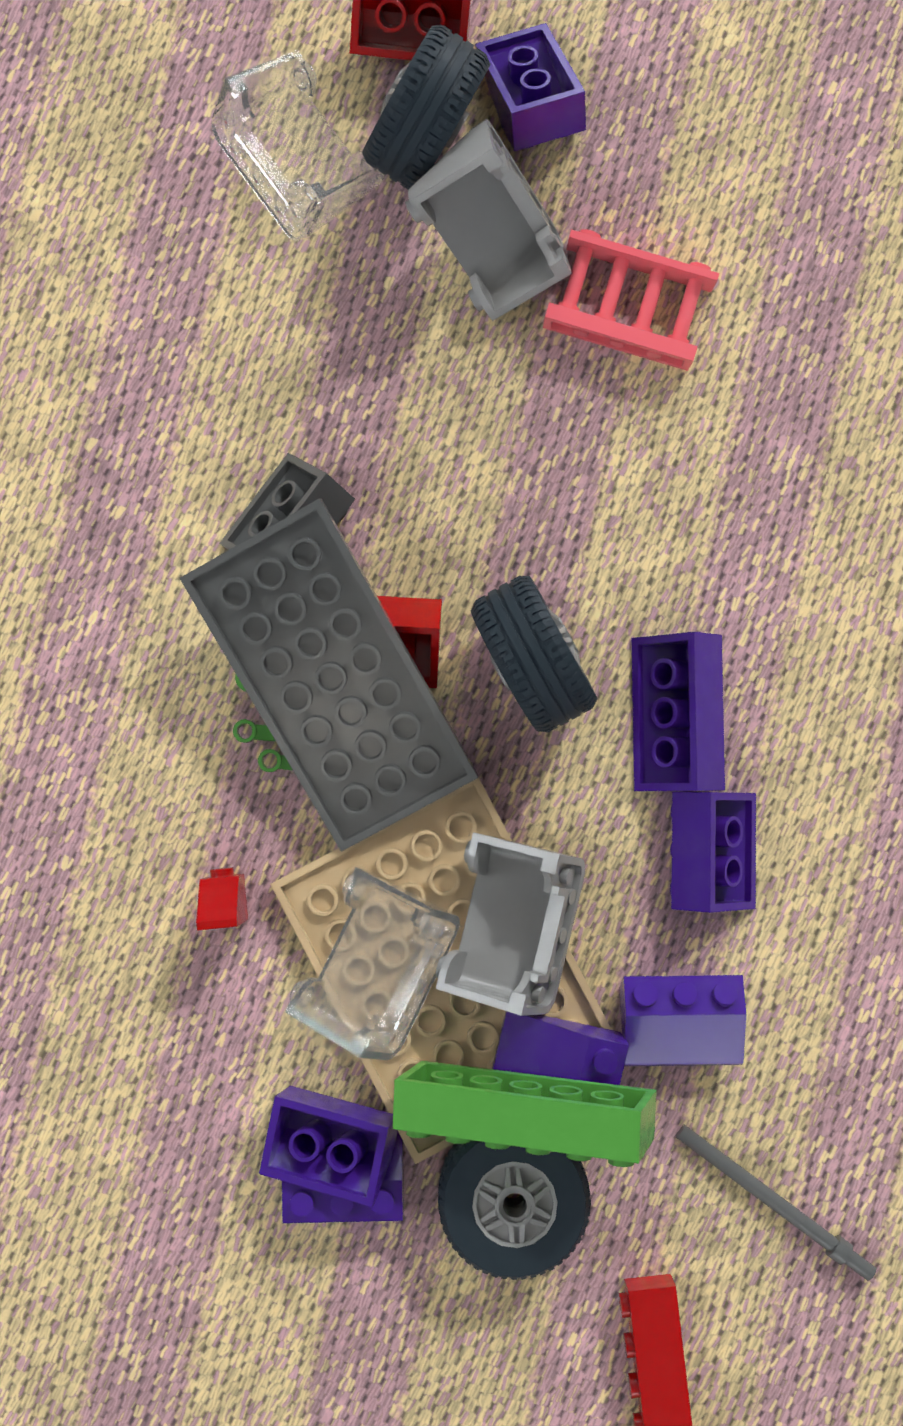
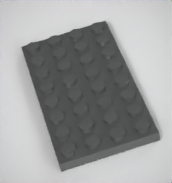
[179,498,478,852]

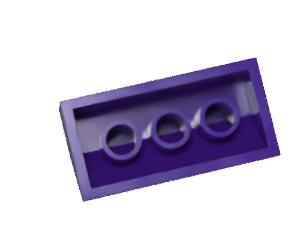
[631,632,725,791]

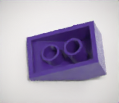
[475,23,586,152]
[492,1011,629,1085]

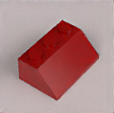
[349,0,471,60]
[377,596,442,688]

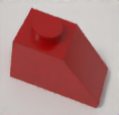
[196,867,248,931]

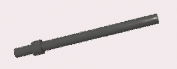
[675,1124,877,1281]

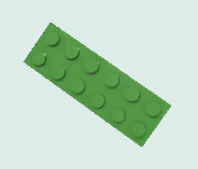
[393,1061,656,1167]

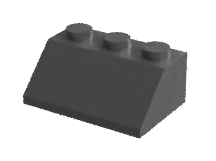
[219,453,355,550]

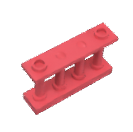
[543,229,720,371]

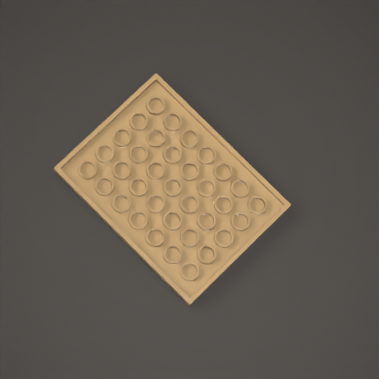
[270,777,612,1164]

